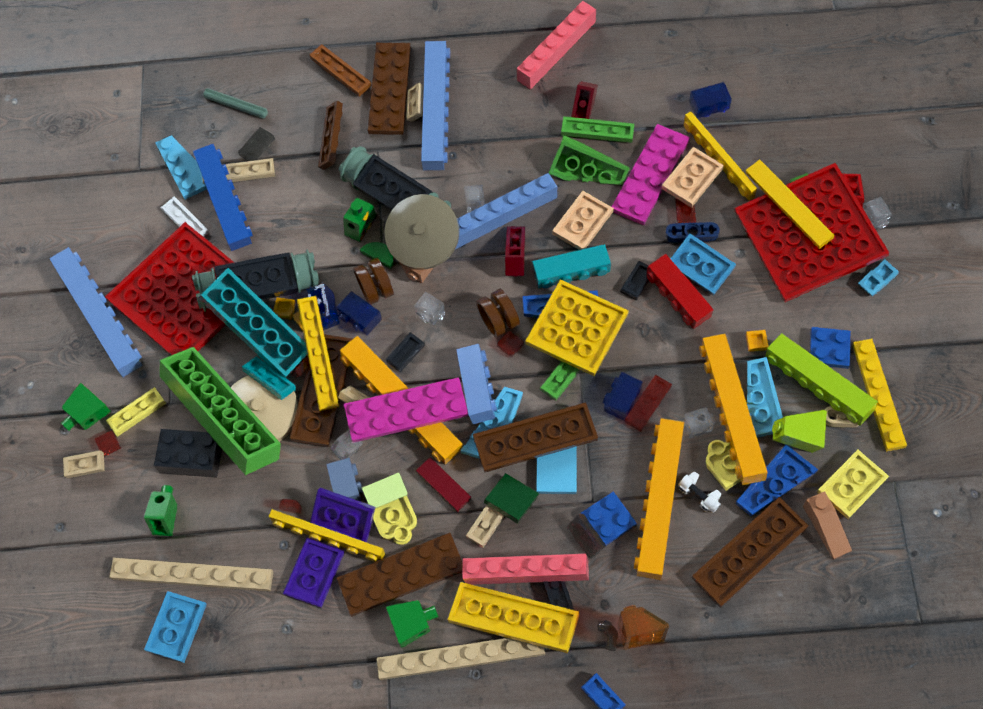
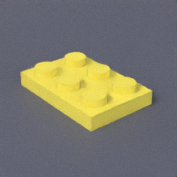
[817,450,889,519]

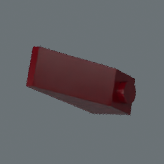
[505,226,525,277]

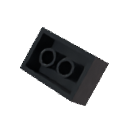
[154,429,222,478]

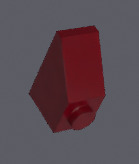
[571,81,598,119]

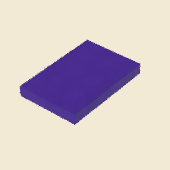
[310,488,376,543]
[283,538,345,608]

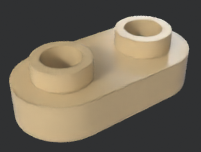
[825,406,859,427]

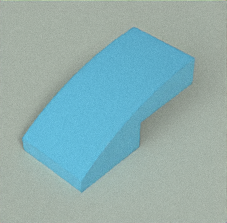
[858,259,899,296]

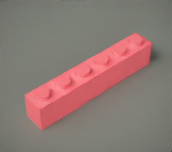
[517,1,596,90]
[463,554,589,585]

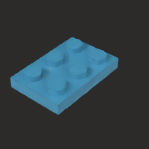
[670,234,736,296]
[144,591,207,663]

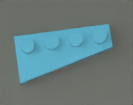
[156,135,207,199]
[747,357,783,437]
[460,387,523,459]

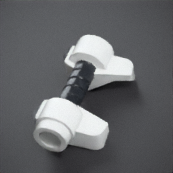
[678,472,721,513]

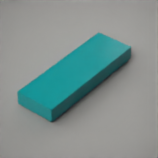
[242,356,296,400]

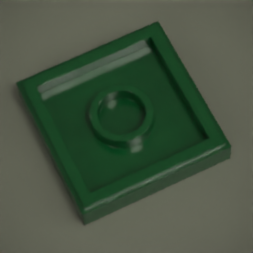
[484,473,539,524]

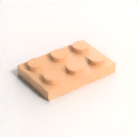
[661,147,724,208]
[552,191,614,250]

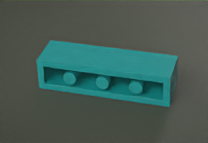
[533,244,611,289]

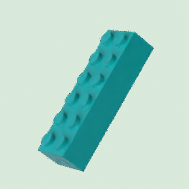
[198,268,308,377]

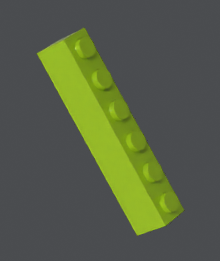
[765,333,878,426]

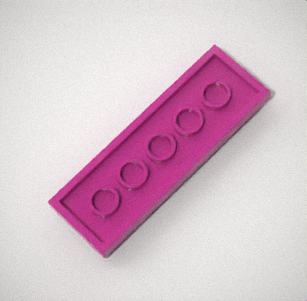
[612,124,690,225]
[344,377,468,443]

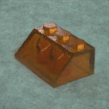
[618,605,669,650]

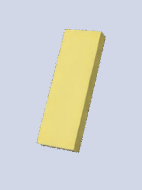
[106,387,166,437]

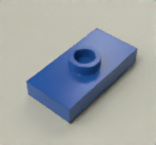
[581,673,625,709]

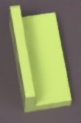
[362,473,408,509]

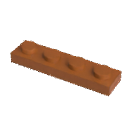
[310,44,372,97]

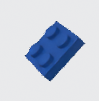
[810,327,851,369]
[581,491,637,547]

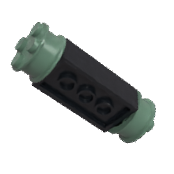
[339,146,451,211]
[192,249,319,312]

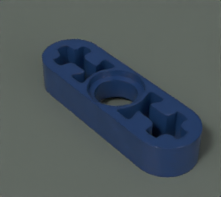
[665,222,720,242]

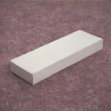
[161,197,209,237]

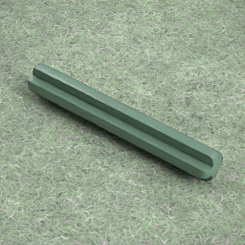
[203,88,268,118]

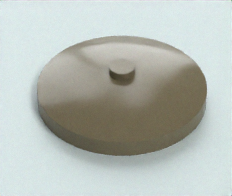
[385,194,460,270]

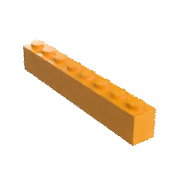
[699,334,768,485]
[340,336,462,465]
[633,418,684,580]

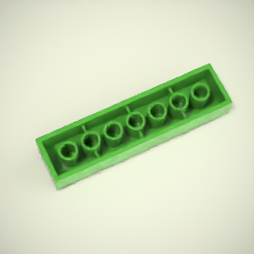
[160,347,281,476]

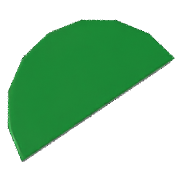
[360,242,394,269]

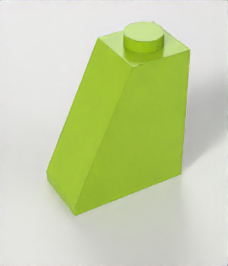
[772,410,827,453]

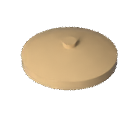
[230,376,298,442]

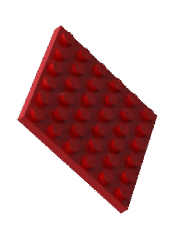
[734,163,889,303]
[105,222,235,356]

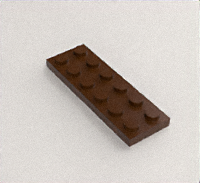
[368,42,411,135]
[290,334,353,447]
[473,402,598,473]
[691,497,809,608]
[337,533,463,617]

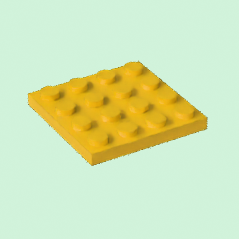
[525,279,629,376]

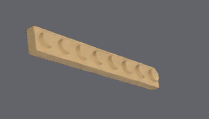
[110,558,273,591]
[377,638,545,680]

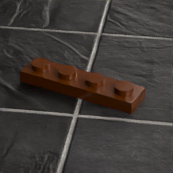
[318,101,343,170]

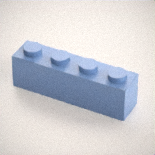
[456,344,497,424]

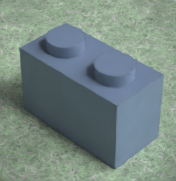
[326,458,363,501]

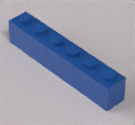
[193,144,253,251]

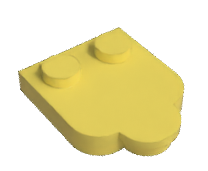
[706,440,741,491]
[373,496,417,545]

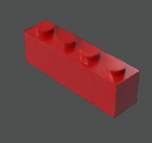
[646,254,714,329]

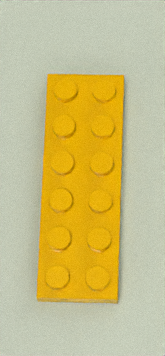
[448,582,579,653]

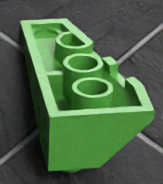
[549,136,630,185]

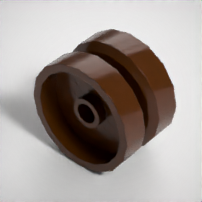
[353,258,394,306]
[476,288,520,338]

